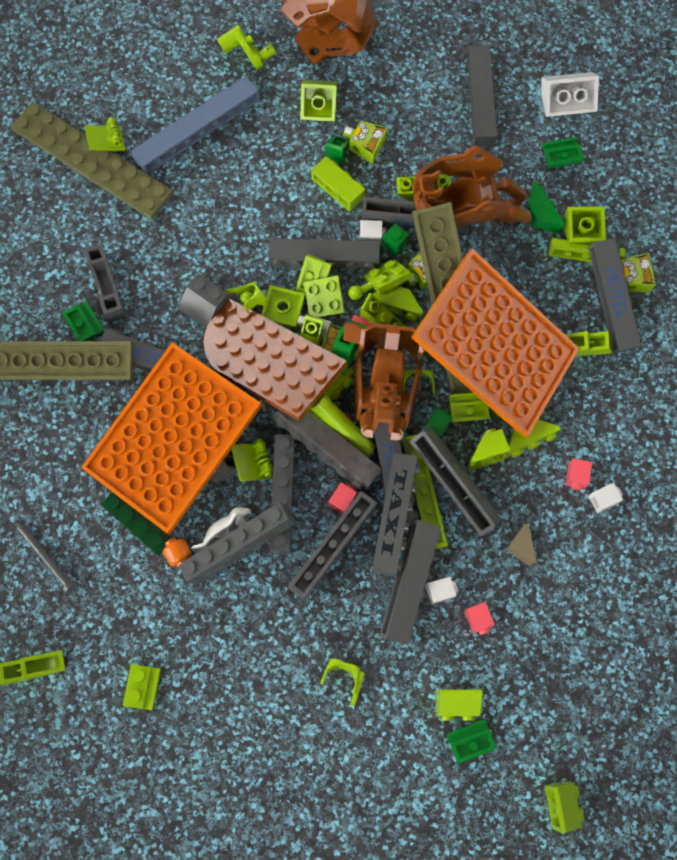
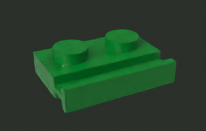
[542,137,584,169]
[62,300,105,341]
[446,719,497,764]

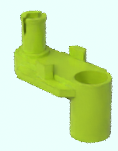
[217,25,276,70]

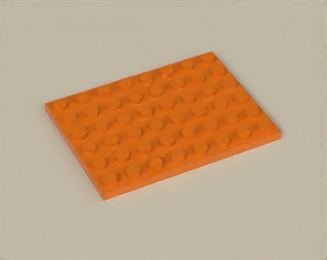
[411,249,580,437]
[81,342,262,534]

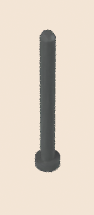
[16,523,77,594]

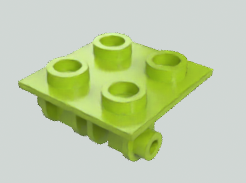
[84,117,126,151]
[303,275,345,317]
[231,439,273,482]

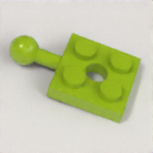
[348,260,412,300]
[240,285,306,329]

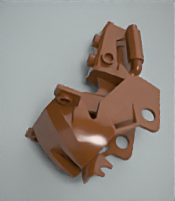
[281,0,379,65]
[412,146,532,227]
[343,322,427,441]

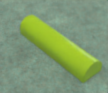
[548,238,625,262]
[311,394,376,457]

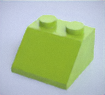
[300,80,337,121]
[563,207,606,243]
[467,428,510,472]
[436,690,483,721]
[545,781,584,833]

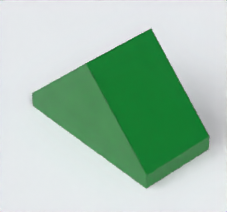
[325,135,350,164]

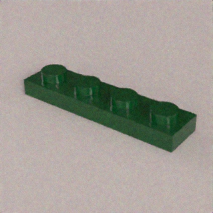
[100,492,170,556]

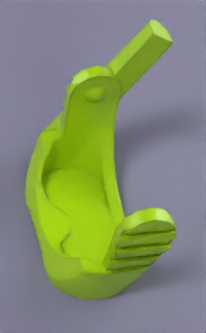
[225,281,267,310]
[403,370,435,393]
[320,659,365,706]

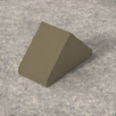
[506,524,537,566]

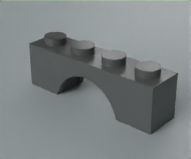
[83,244,126,323]

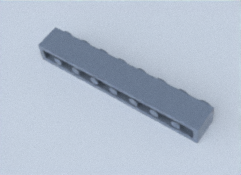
[131,76,260,174]

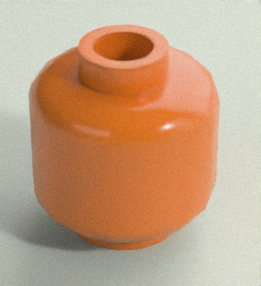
[163,537,193,568]

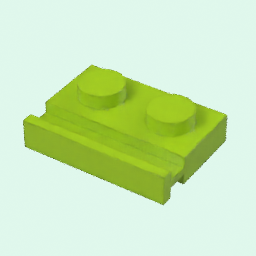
[296,254,333,293]
[448,393,490,423]
[123,664,161,710]

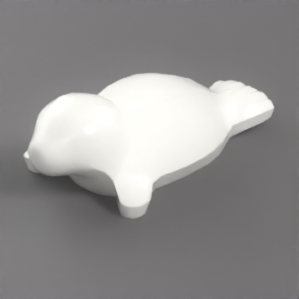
[191,507,252,554]

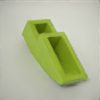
[565,331,612,356]
[0,650,65,686]

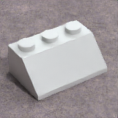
[541,72,599,117]

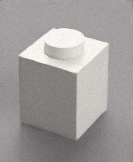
[360,220,386,245]
[588,483,623,514]
[426,577,458,605]

